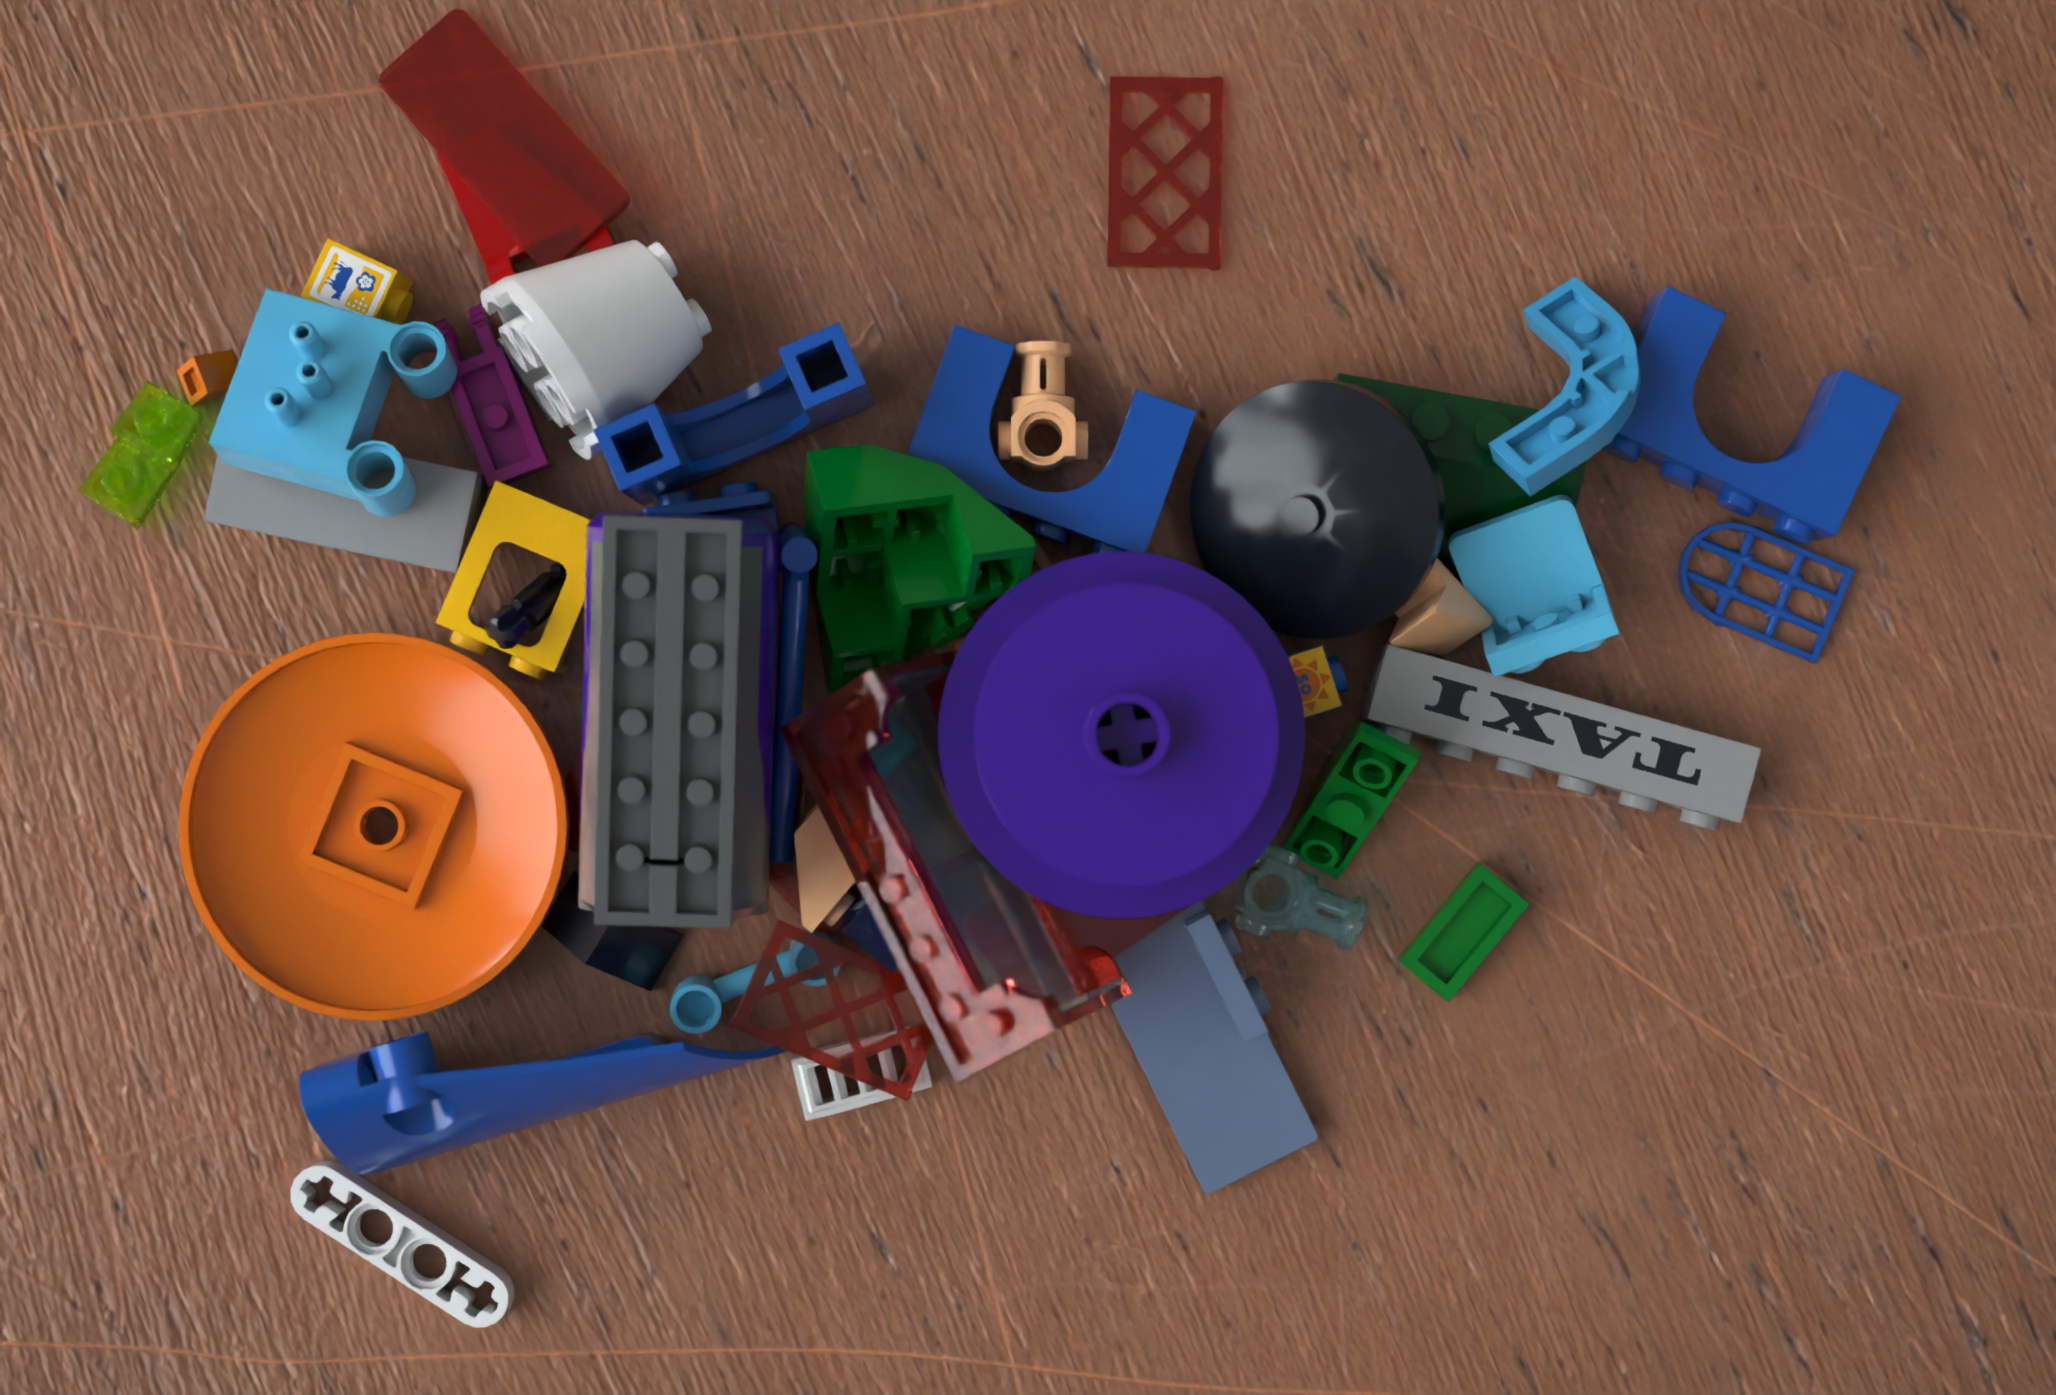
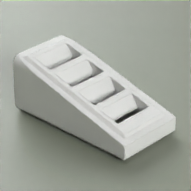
[791,1024,933,1121]

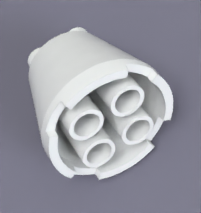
[480,240,712,460]

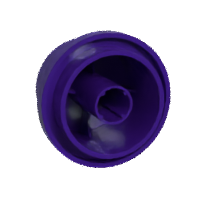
[938,552,1305,918]

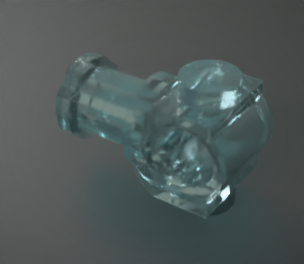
[1234,843,1368,952]

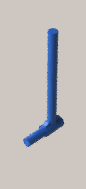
[770,522,818,863]

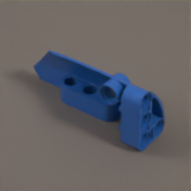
[299,1030,792,1176]

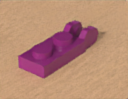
[432,304,552,489]

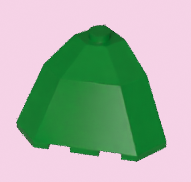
[803,444,1036,692]

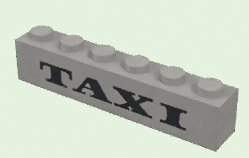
[1359,644,1761,831]

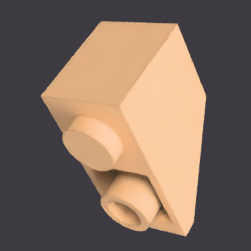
[794,779,897,933]

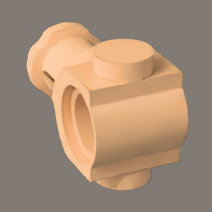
[998,341,1088,473]

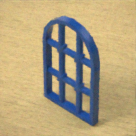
[1677,522,1855,664]

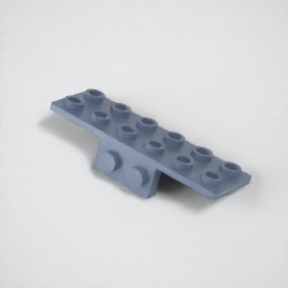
[1063,901,1318,1194]

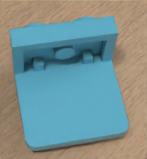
[1448,495,1620,677]

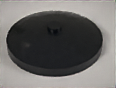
[1190,379,1446,639]

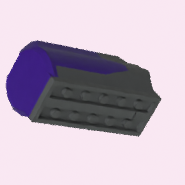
[578,512,779,929]

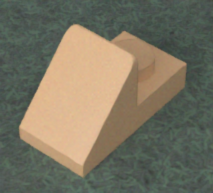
[1389,558,1493,657]

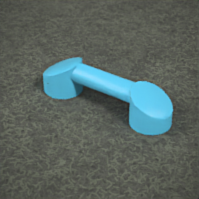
[670,930,841,1034]

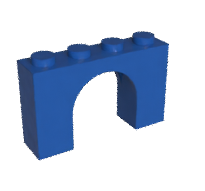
[1602,286,1901,544]
[593,322,875,506]
[907,324,1197,554]

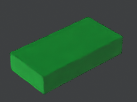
[1396,862,1530,1002]

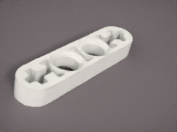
[290,1161,515,1328]

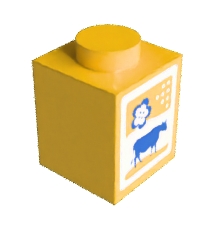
[301,238,413,325]

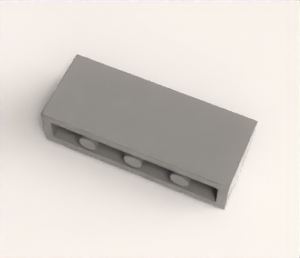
[203,455,489,573]

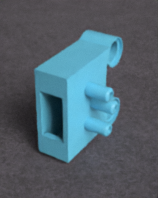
[209,288,457,517]

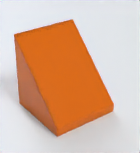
[176,349,238,407]

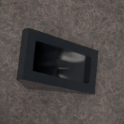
[542,871,684,991]

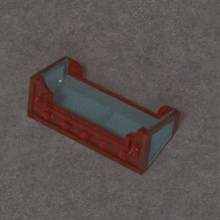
[780,650,1132,1083]

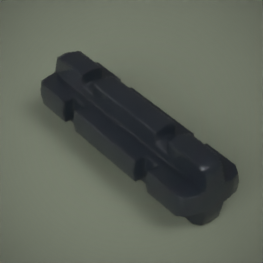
[485,562,567,649]

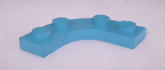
[1488,276,1641,496]

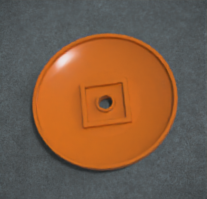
[178,633,570,1021]

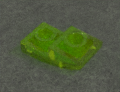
[78,380,204,530]

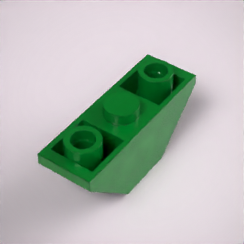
[1282,722,1421,879]

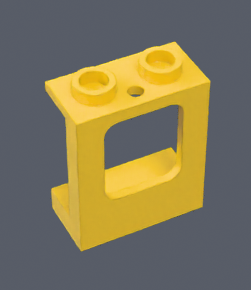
[435,480,591,680]

